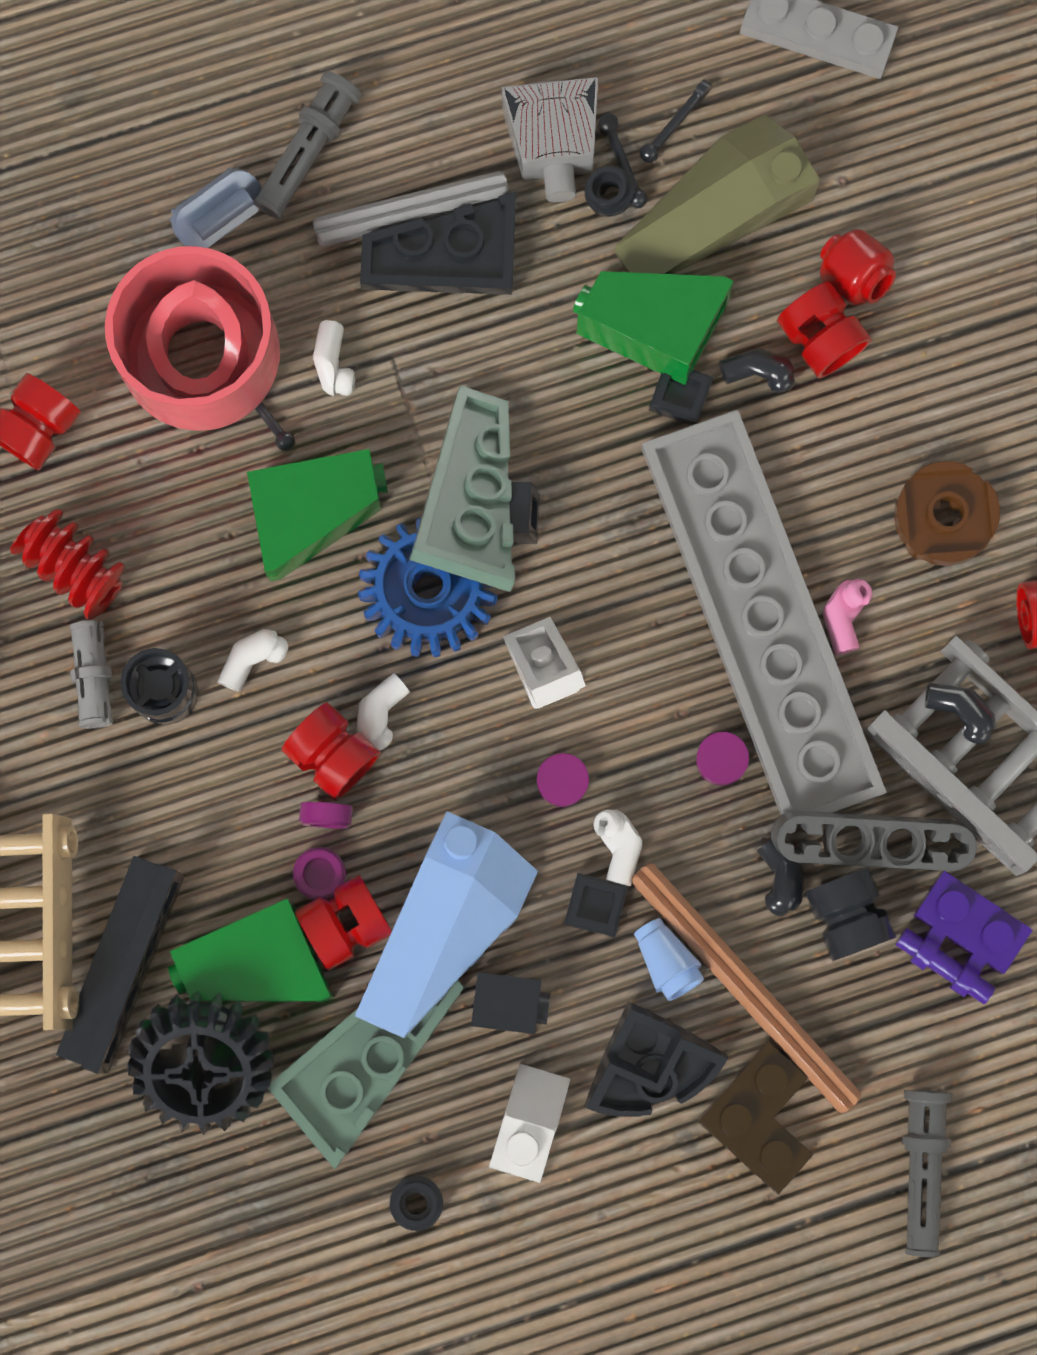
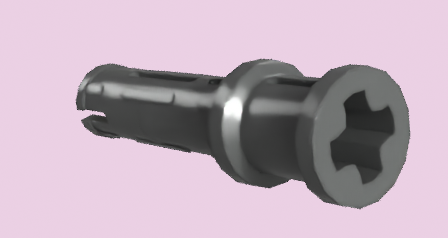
[253,71,363,220]
[902,1090,953,1257]

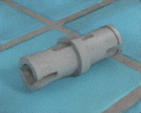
[70,620,113,729]

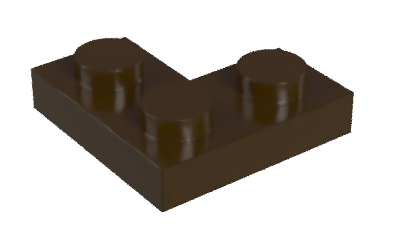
[697,1042,814,1195]

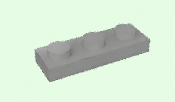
[740,0,898,79]

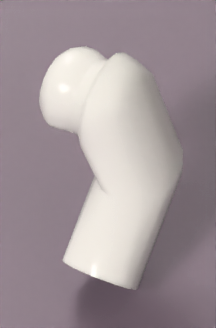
[356,673,410,750]

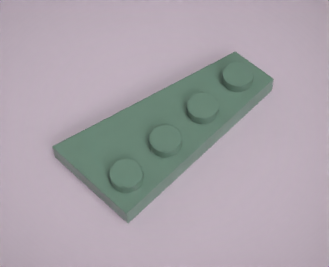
[409,385,515,592]
[268,980,464,1169]

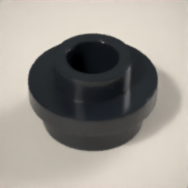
[584,166,635,217]
[390,1176,443,1231]

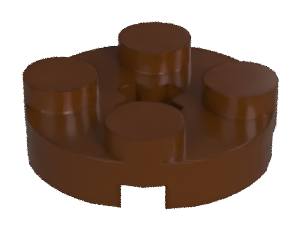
[894,461,1000,566]

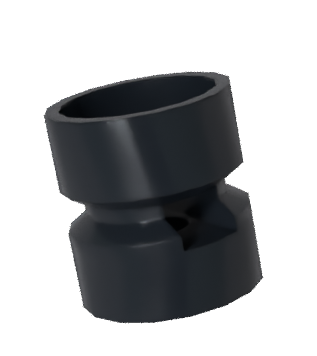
[120,648,199,726]
[805,868,896,962]

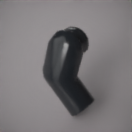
[719,348,795,393]
[925,682,996,744]
[757,839,805,916]

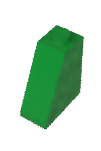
[573,271,734,385]
[247,449,388,582]
[167,898,334,1002]

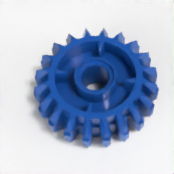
[358,518,497,657]

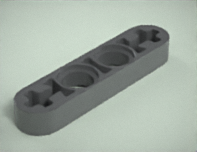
[771,810,977,871]

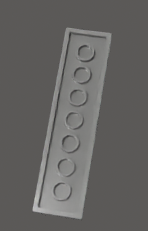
[641,410,887,827]

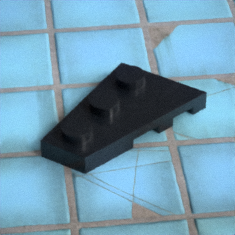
[360,192,516,295]

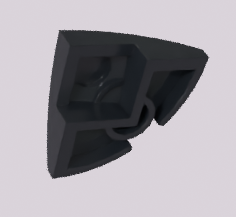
[585,1001,728,1117]

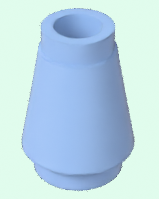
[634,918,704,1001]

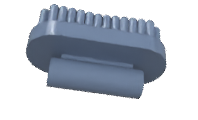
[169,168,262,248]

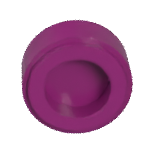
[696,732,749,786]
[537,753,589,807]
[299,802,353,829]
[293,847,347,900]

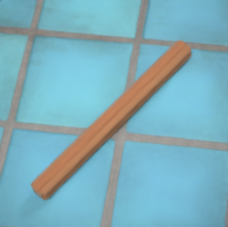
[632,863,861,1113]

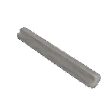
[313,171,509,246]

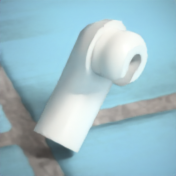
[313,320,355,397]
[217,629,288,692]
[593,810,642,887]

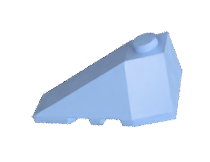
[355,811,538,1038]

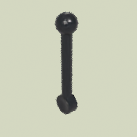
[640,79,713,163]
[598,113,648,209]
[255,402,295,451]

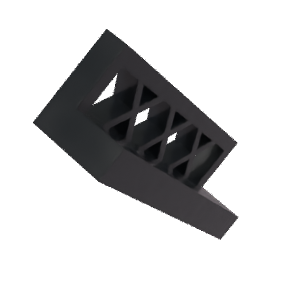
[56,856,185,1074]

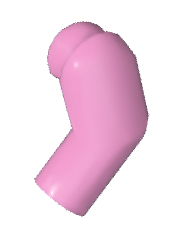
[823,579,872,655]

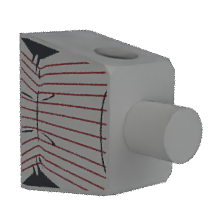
[502,77,598,202]

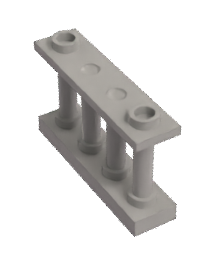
[864,636,1037,876]

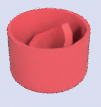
[105,246,280,431]

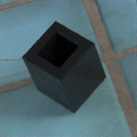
[471,972,550,1035]

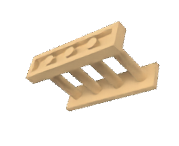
[0,814,79,1030]

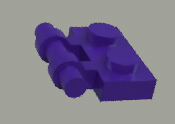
[895,871,1033,1005]

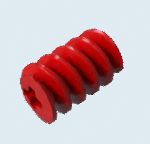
[10,508,125,620]

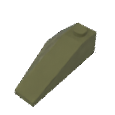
[614,114,820,274]

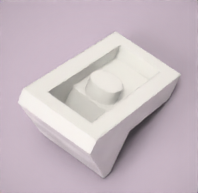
[503,617,585,709]
[489,1064,570,1183]

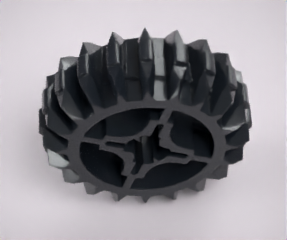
[127,990,274,1136]

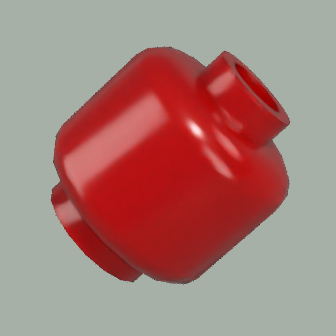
[820,229,896,305]

